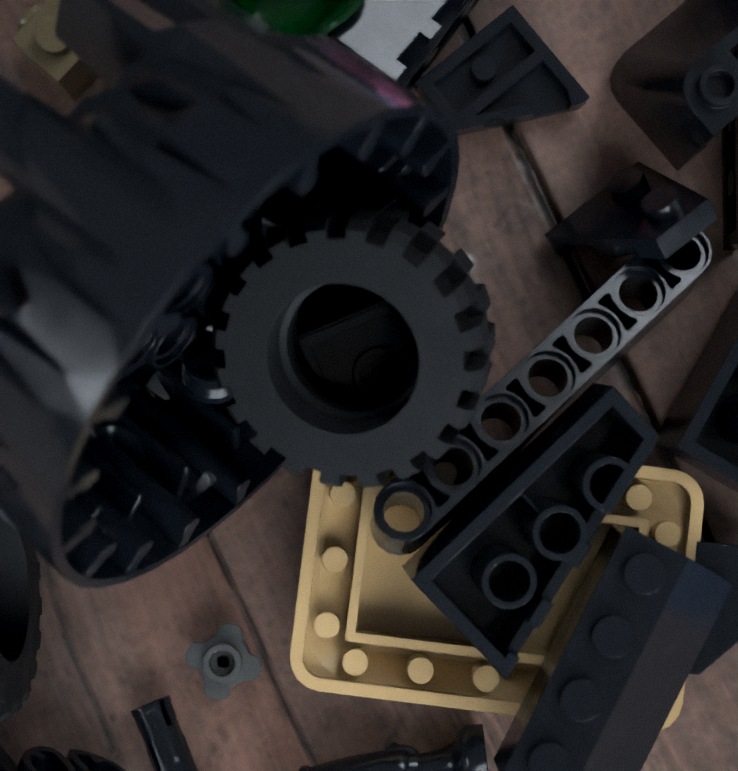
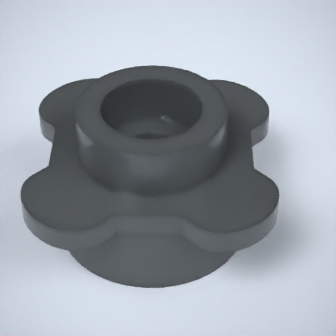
[185,623,262,700]

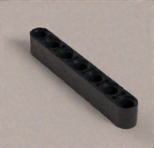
[370,231,712,556]

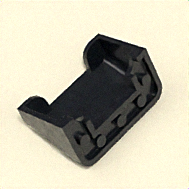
[610,0,738,171]

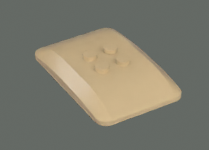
[290,461,704,730]

